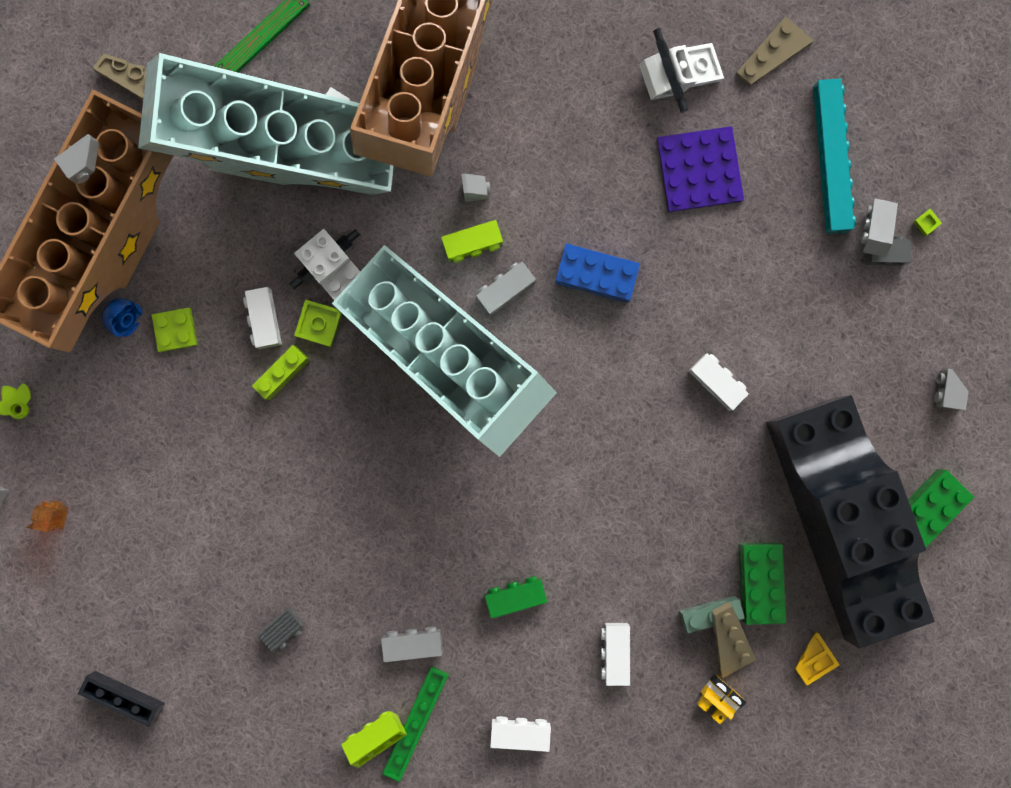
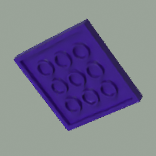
[657,126,744,213]

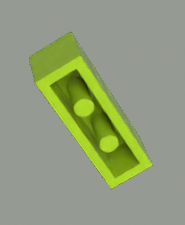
[441,220,503,263]
[252,345,310,400]
[341,711,407,768]

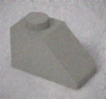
[54,134,99,184]
[461,174,491,202]

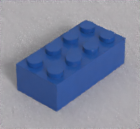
[555,243,640,303]

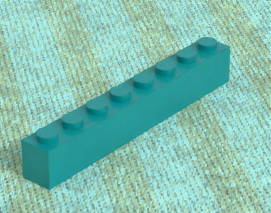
[813,78,856,234]

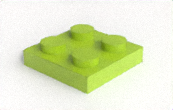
[294,299,342,347]
[152,308,197,352]

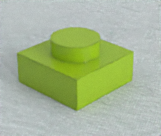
[913,209,942,236]

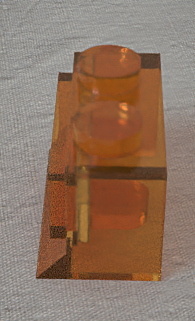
[25,500,69,532]

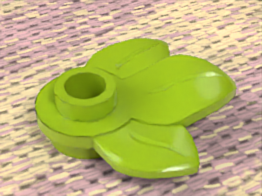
[0,384,31,419]

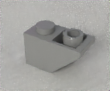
[934,369,969,411]

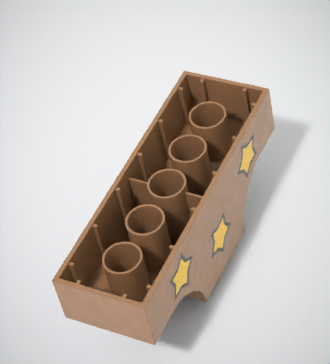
[350,0,493,177]
[0,89,174,353]

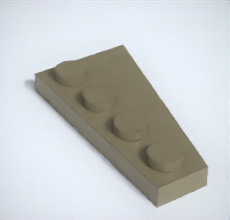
[736,16,814,86]
[93,54,147,101]
[712,602,756,678]

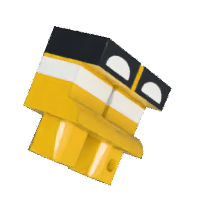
[697,674,747,724]

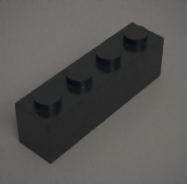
[78,671,165,727]

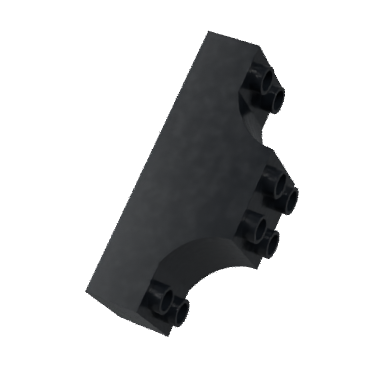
[766,395,935,649]

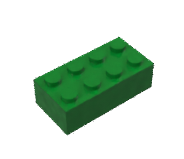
[908,469,974,547]
[738,542,786,625]

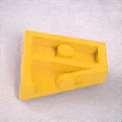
[795,632,839,686]

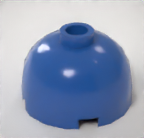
[101,298,142,338]

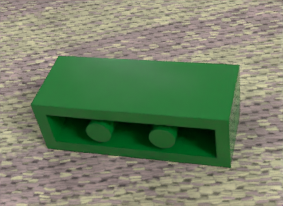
[485,576,547,619]

